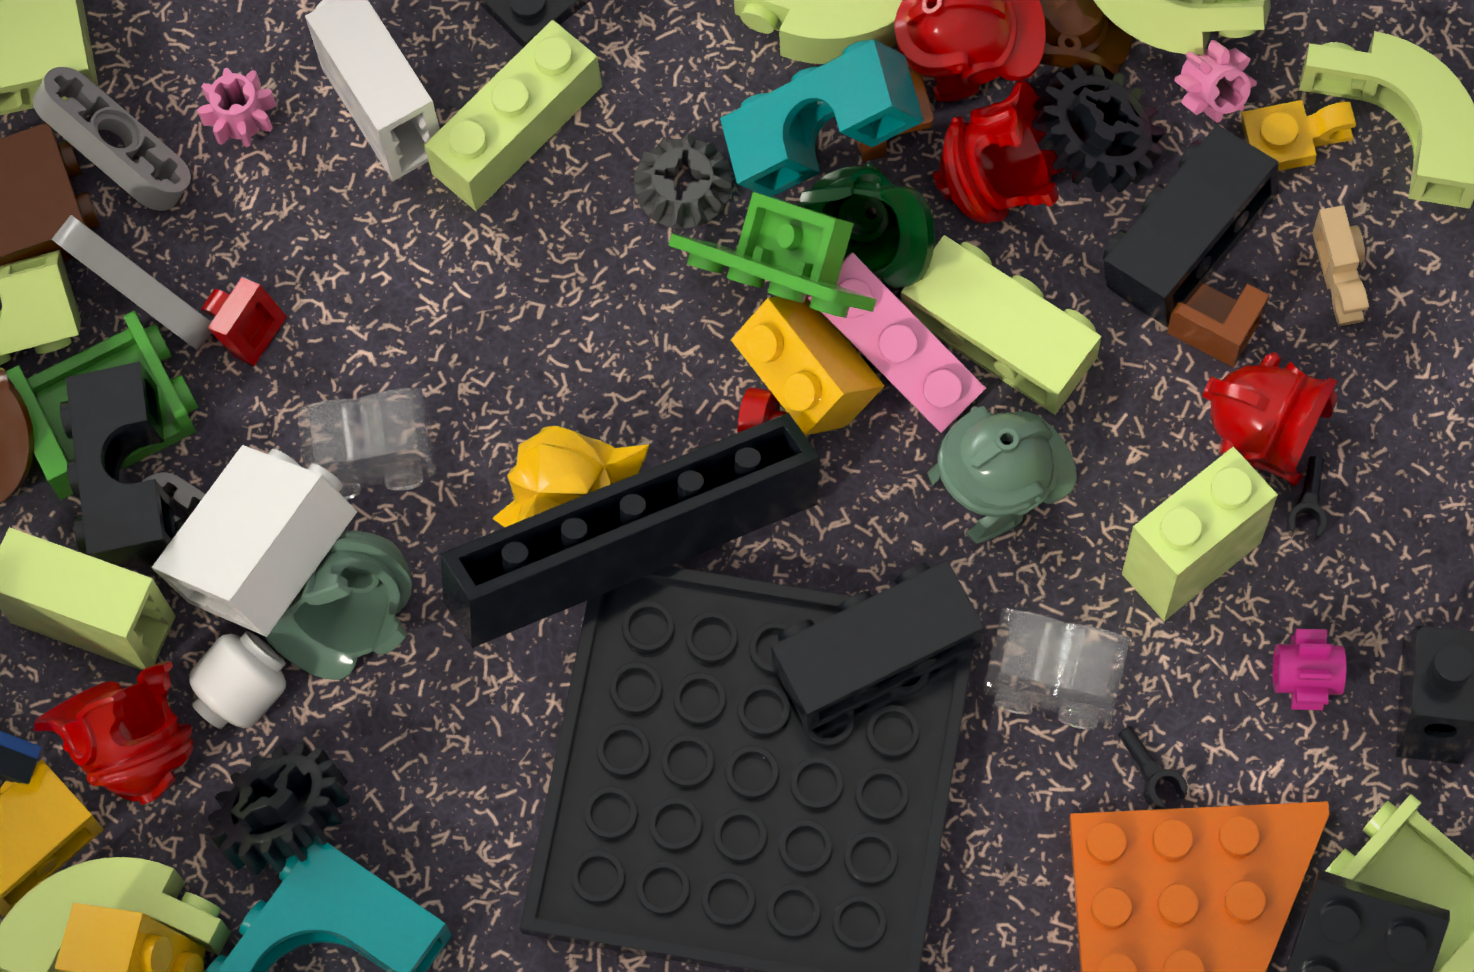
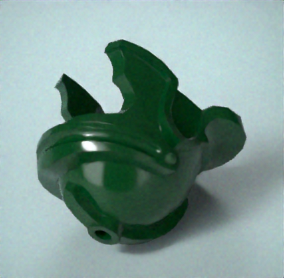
[798,163,935,288]

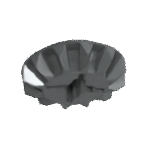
[634,133,732,229]

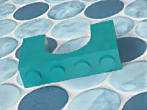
[205,842,452,972]

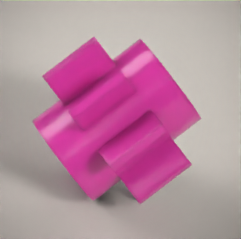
[1272,628,1346,710]

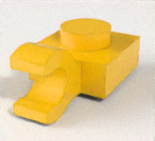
[1241,100,1356,171]

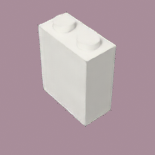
[305,0,440,181]
[151,445,357,637]

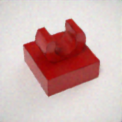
[201,277,287,367]

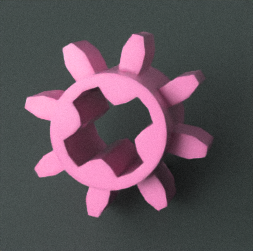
[1175,40,1257,123]
[197,68,277,147]

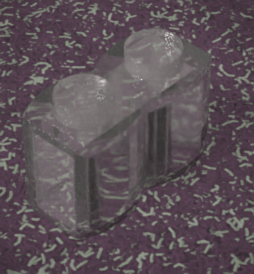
[297,388,437,500]
[984,609,1131,730]

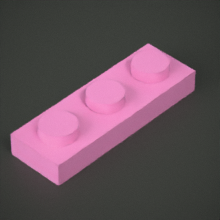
[806,253,986,433]

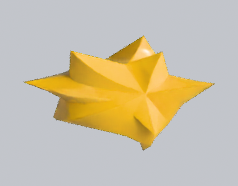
[492,426,649,527]

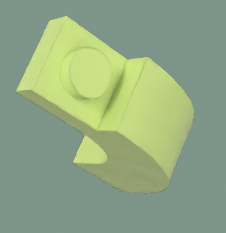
[734,0,902,64]
[1093,0,1271,55]
[1299,31,1474,209]
[0,857,231,972]

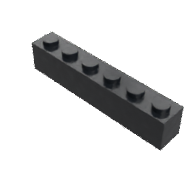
[440,412,820,648]

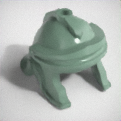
[927,406,1077,544]
[265,531,412,680]

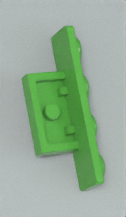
[668,192,877,318]

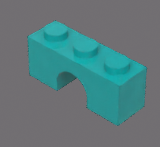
[720,39,924,196]

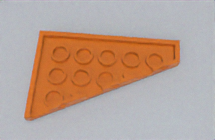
[1069,801,1329,972]

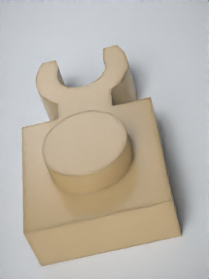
[1312,205,1369,326]

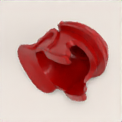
[894,0,1046,102]
[933,81,1065,224]
[1202,352,1338,486]
[33,661,194,805]

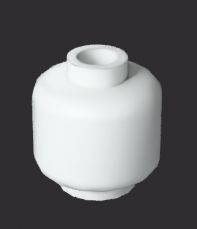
[189,631,286,729]

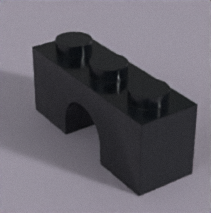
[60,362,176,570]

